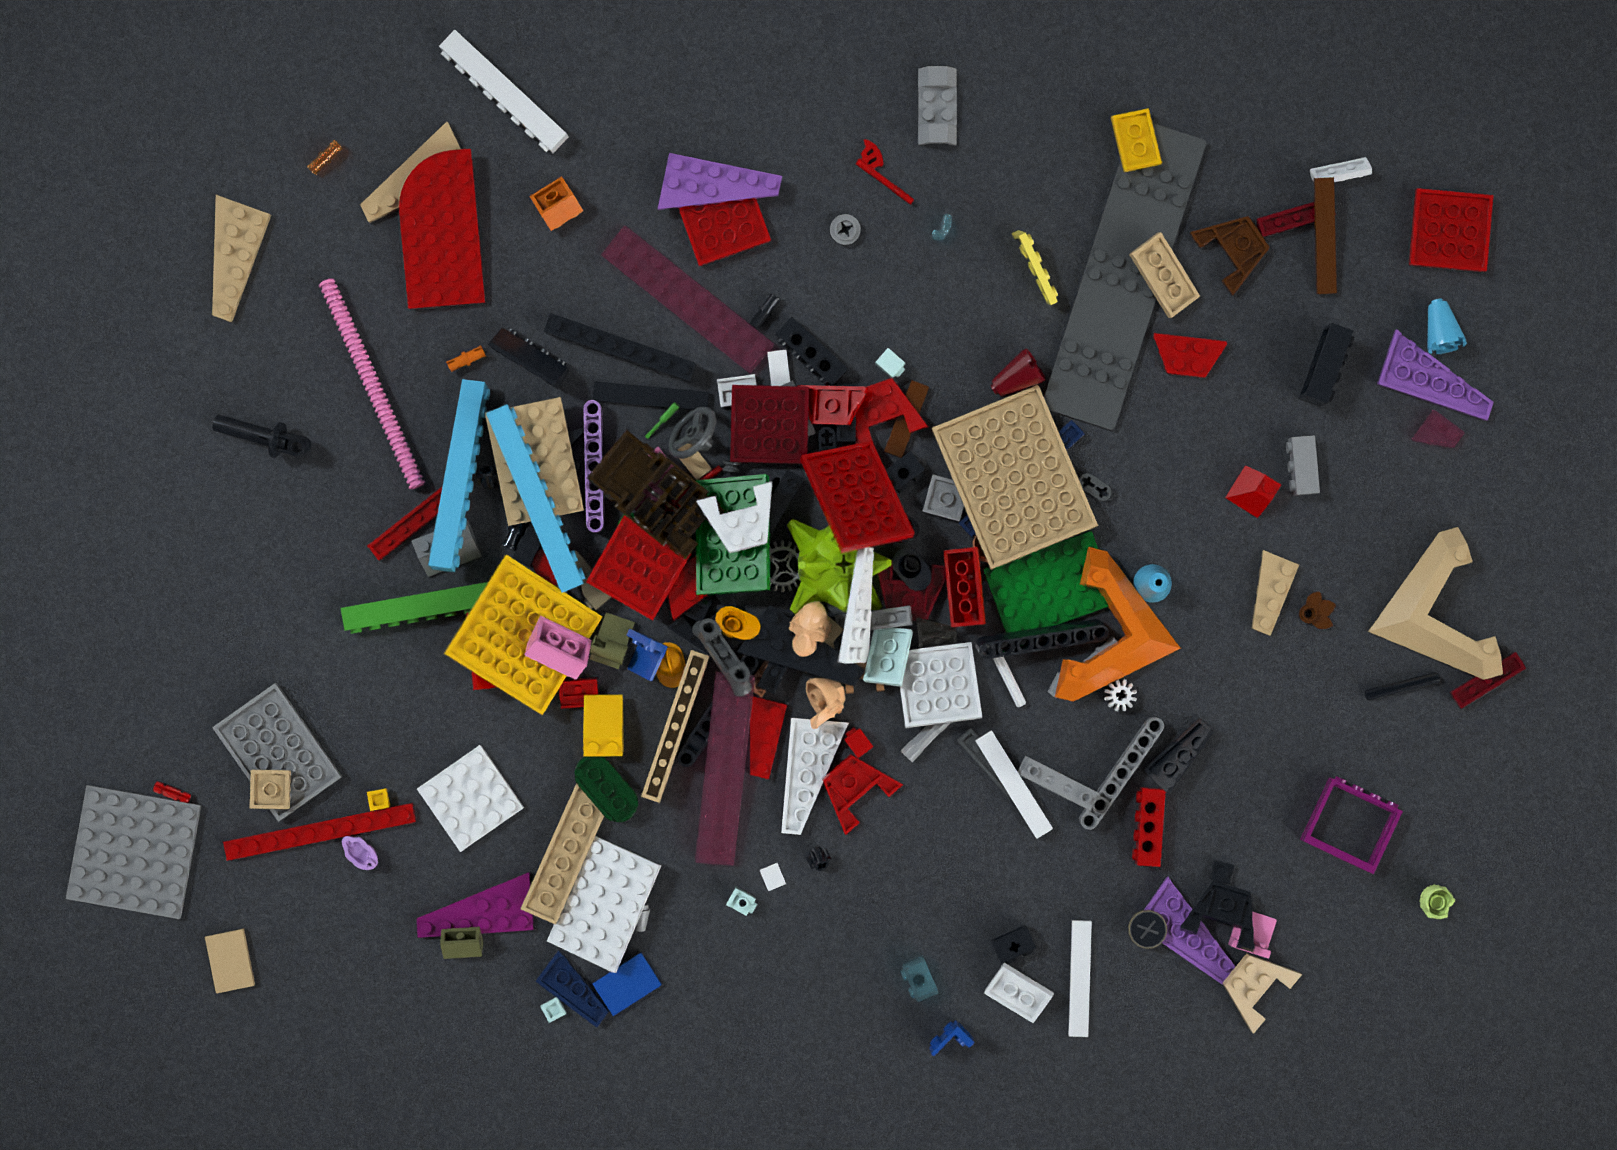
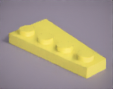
[1012,230,1058,305]

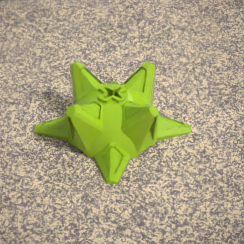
[787,519,891,615]

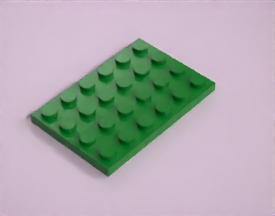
[696,474,770,595]
[983,531,1108,633]

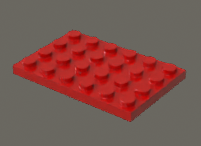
[800,441,914,553]

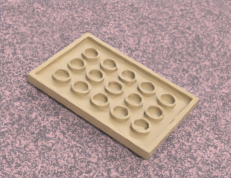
[485,397,584,526]

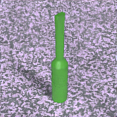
[645,402,680,439]

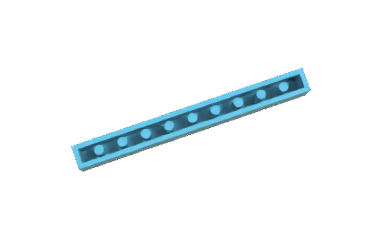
[428,379,490,572]
[486,404,586,593]

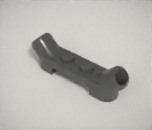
[692,619,752,697]

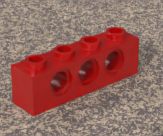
[1132,787,1166,867]

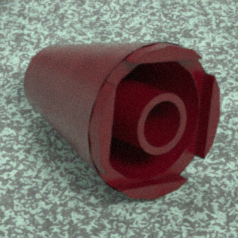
[990,348,1046,396]

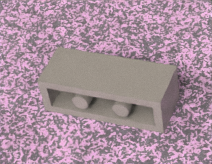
[1286,435,1320,496]

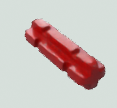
[153,781,191,803]

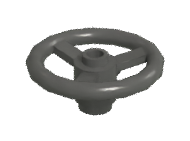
[668,407,716,459]

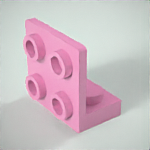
[1228,911,1277,959]

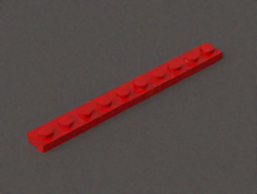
[223,803,416,861]

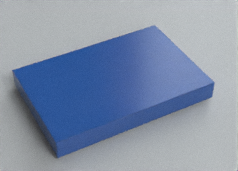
[592,952,662,1016]

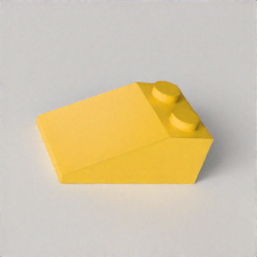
[583,694,624,756]

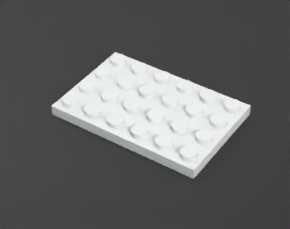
[547,836,661,973]

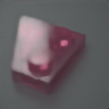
[1411,410,1465,448]

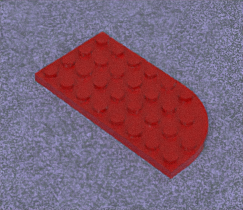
[399,149,485,309]

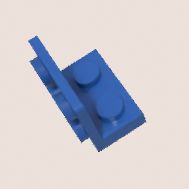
[626,629,668,681]
[929,1020,975,1056]

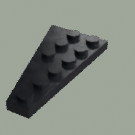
[737,605,865,687]

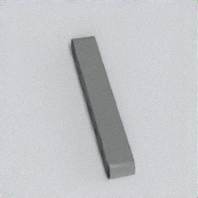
[1079,717,1164,830]

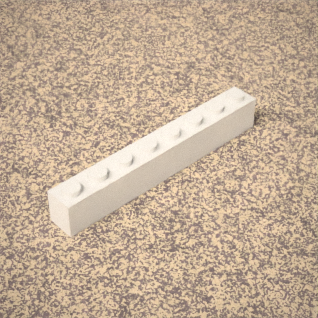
[439,30,568,153]

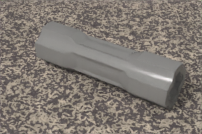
[901,722,951,762]

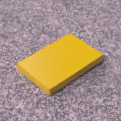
[1111,108,1162,172]

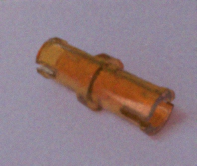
[307,140,343,175]

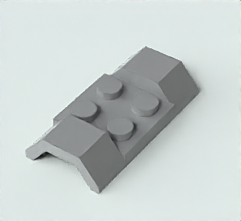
[918,66,957,145]

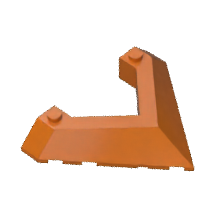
[1055,547,1180,702]

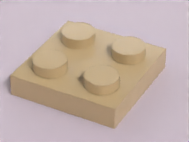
[250,769,291,809]

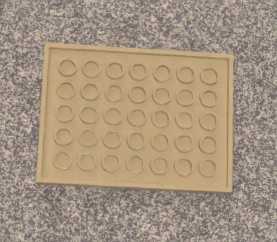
[932,385,1098,570]

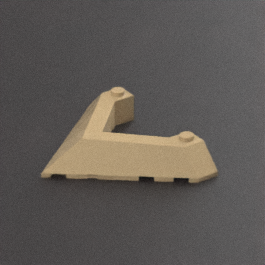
[1368,527,1503,680]

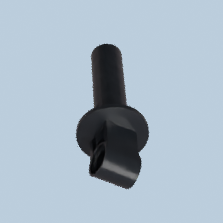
[212,414,311,458]

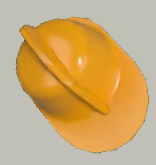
[715,606,760,640]
[656,642,686,688]

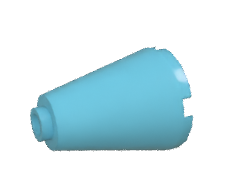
[1427,299,1467,354]
[1133,564,1172,602]

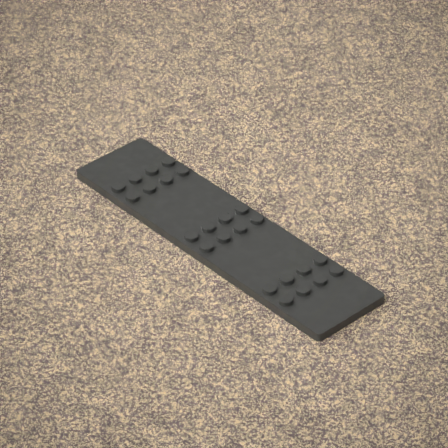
[1044,123,1206,430]

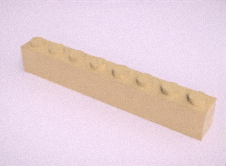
[641,650,710,803]

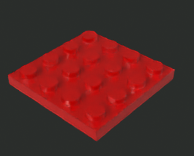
[1409,188,1493,272]
[679,198,771,266]
[586,515,691,620]

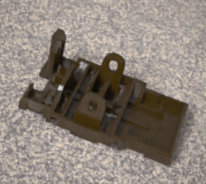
[587,430,726,559]

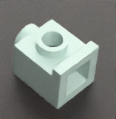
[726,886,757,916]

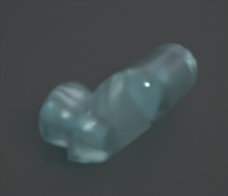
[932,214,952,242]

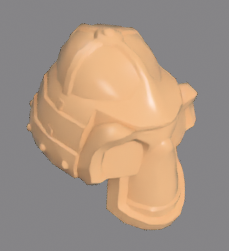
[789,601,832,657]
[806,678,845,729]

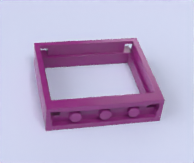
[1300,776,1403,874]

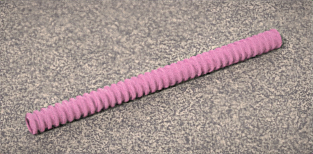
[319,278,425,490]

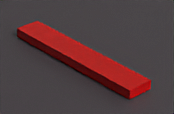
[367,486,443,561]

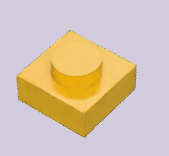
[367,788,390,811]

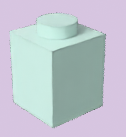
[875,348,905,378]

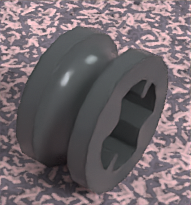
[723,460,740,472]

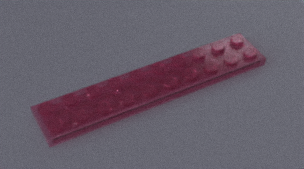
[601,225,774,374]
[695,671,755,866]

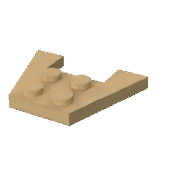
[1222,953,1302,1034]

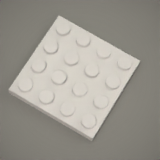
[900,642,982,728]
[417,745,524,852]

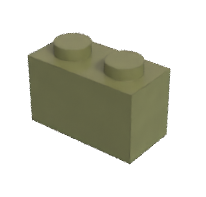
[440,927,483,959]

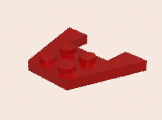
[855,378,928,444]
[822,754,903,835]

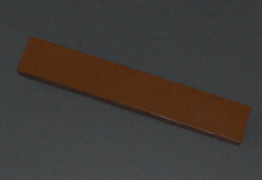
[1314,177,1337,294]

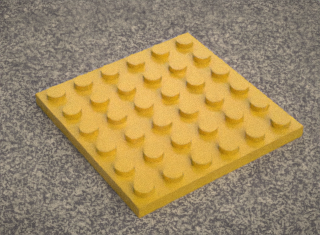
[444,555,602,715]

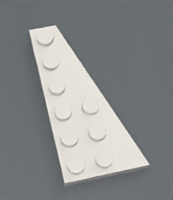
[838,547,874,663]
[781,718,848,835]

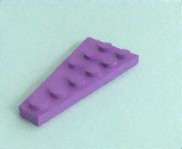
[658,153,782,210]
[1377,329,1494,421]
[1144,877,1235,986]

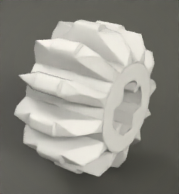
[1104,679,1137,711]

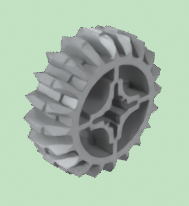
[770,540,801,592]

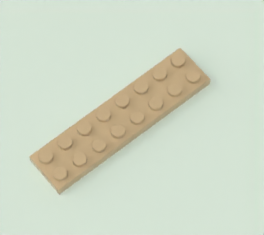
[521,783,604,925]

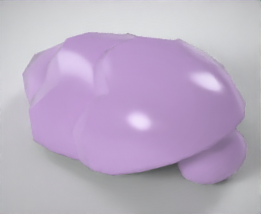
[342,836,378,870]

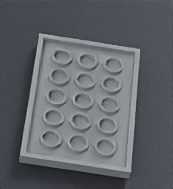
[212,683,342,822]

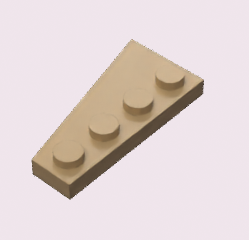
[1251,550,1299,636]

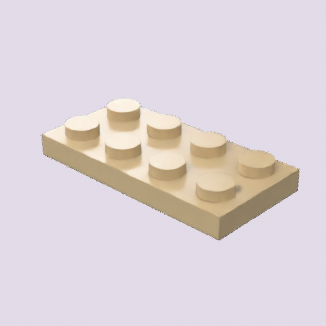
[1129,232,1200,318]

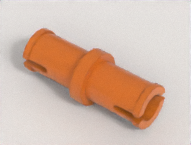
[446,345,486,373]

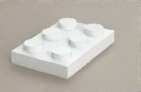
[984,963,1054,1023]

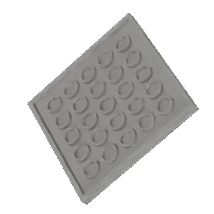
[66,785,202,919]

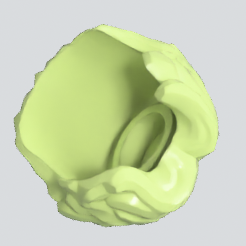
[1420,884,1455,919]

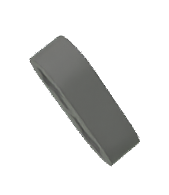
[1079,473,1112,501]

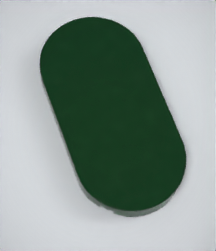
[574,756,638,822]

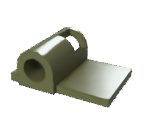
[589,612,635,669]

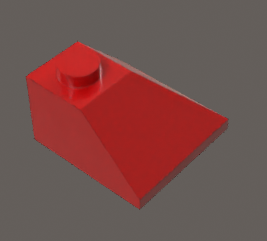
[1225,466,1281,518]

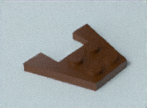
[1189,216,1270,296]

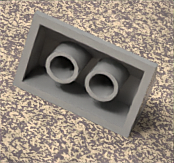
[411,520,482,577]

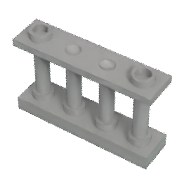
[1017,756,1098,810]

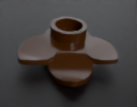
[1299,591,1336,629]

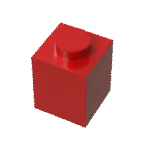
[844,727,873,758]

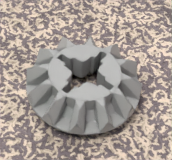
[830,214,861,245]

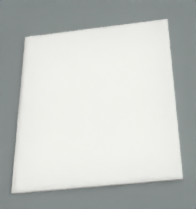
[760,863,786,891]

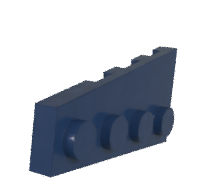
[535,950,609,1027]

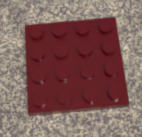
[730,385,809,464]

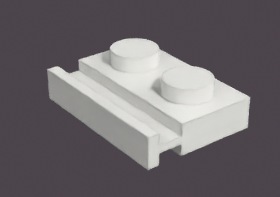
[717,374,756,407]

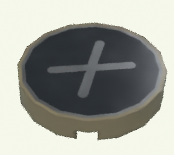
[1128,910,1167,949]

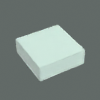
[540,997,567,1023]

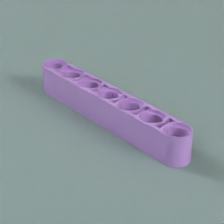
[584,400,605,533]

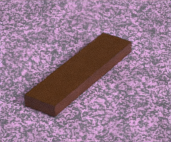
[884,380,929,458]

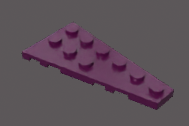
[417,872,534,938]

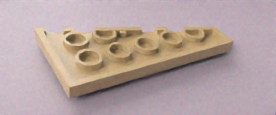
[360,121,461,223]
[212,195,271,322]

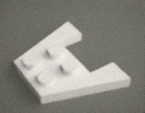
[696,482,772,553]

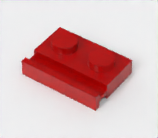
[559,677,599,709]

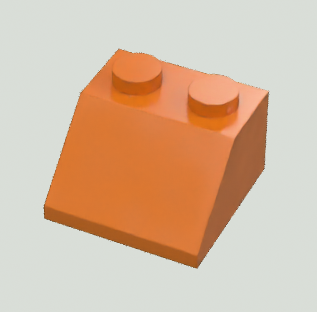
[530,177,583,231]

